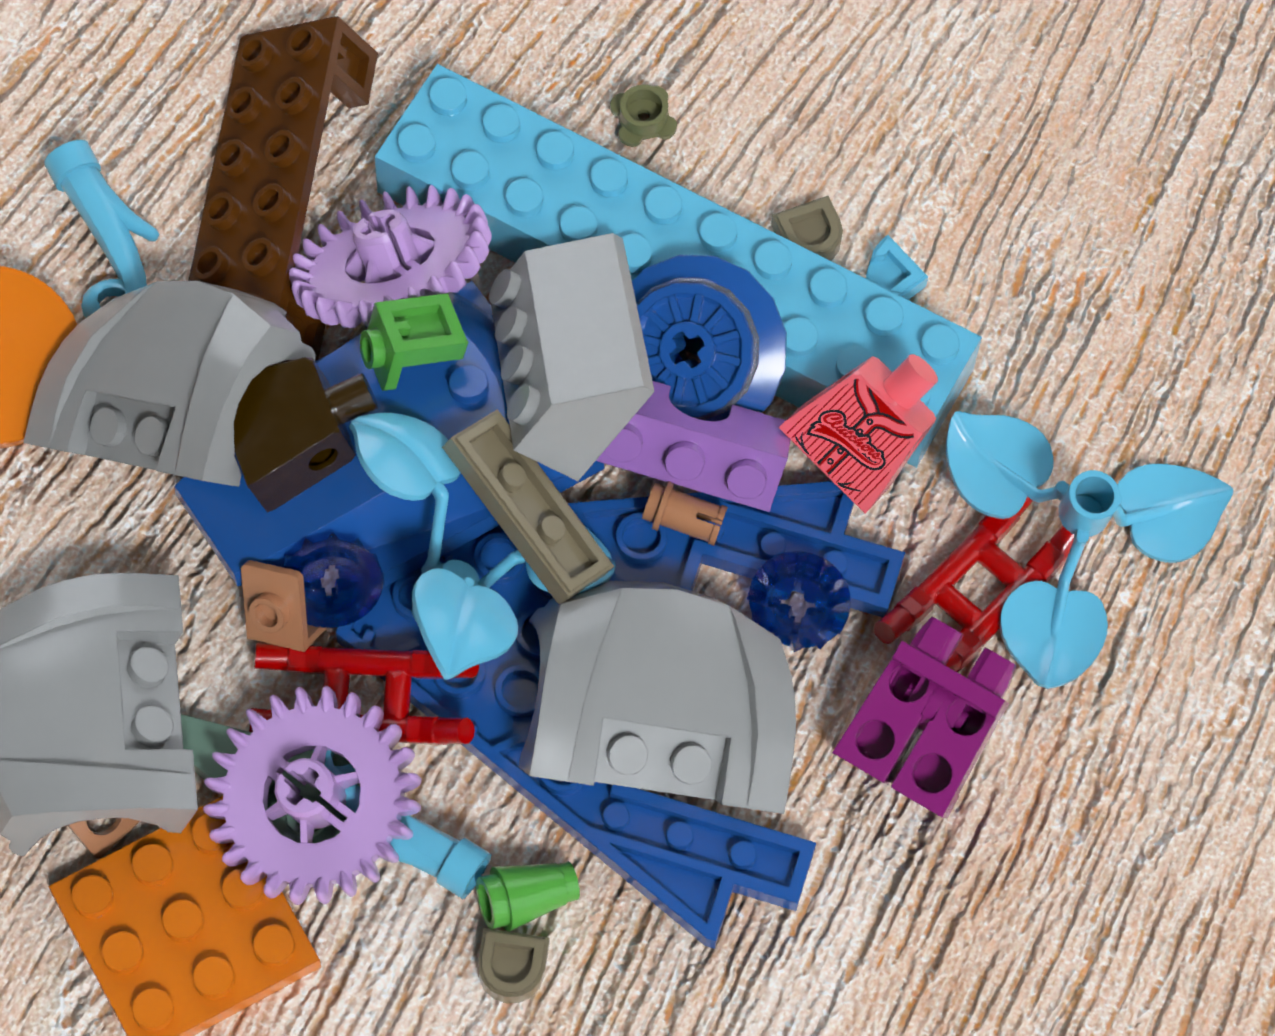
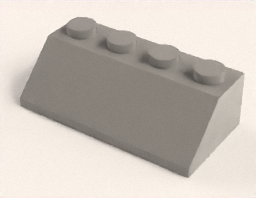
[489,233,655,481]

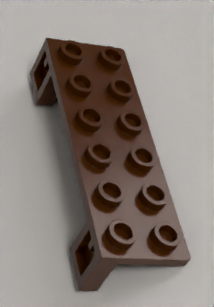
[188,16,378,364]

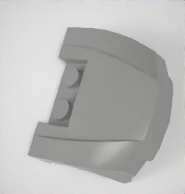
[23,281,315,487]
[0,573,198,856]
[518,581,796,814]

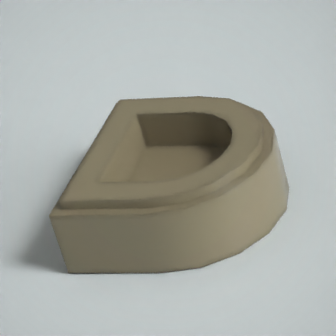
[771,196,843,261]
[478,928,550,1004]

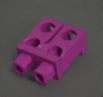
[832,616,1016,819]

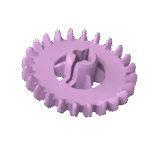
[289,185,492,328]
[203,686,422,905]

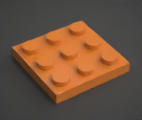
[48,796,321,1036]

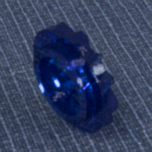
[283,532,383,628]
[747,551,851,653]

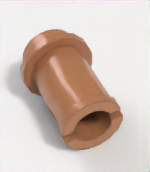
[642,481,728,546]

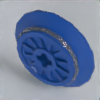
[632,255,787,421]

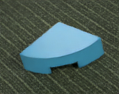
[866,235,928,300]

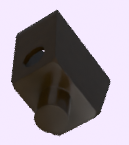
[234,357,378,513]

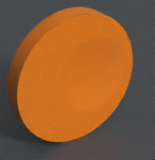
[0,266,77,449]

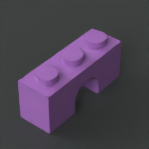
[596,381,790,512]

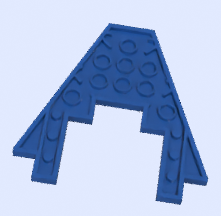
[336,481,905,949]

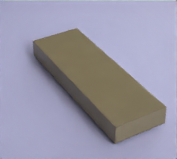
[442,409,614,604]

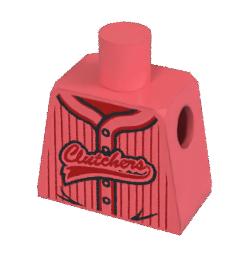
[779,354,938,513]

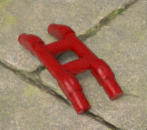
[874,497,1074,673]
[249,643,479,745]

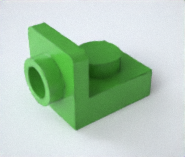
[360,293,468,391]

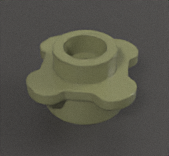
[610,84,677,147]

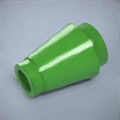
[476,861,580,932]

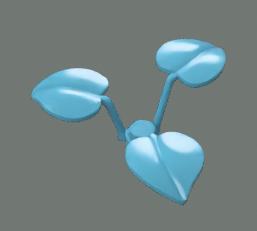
[946,411,1234,689]
[349,413,616,680]

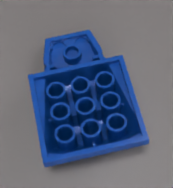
[174,281,605,587]

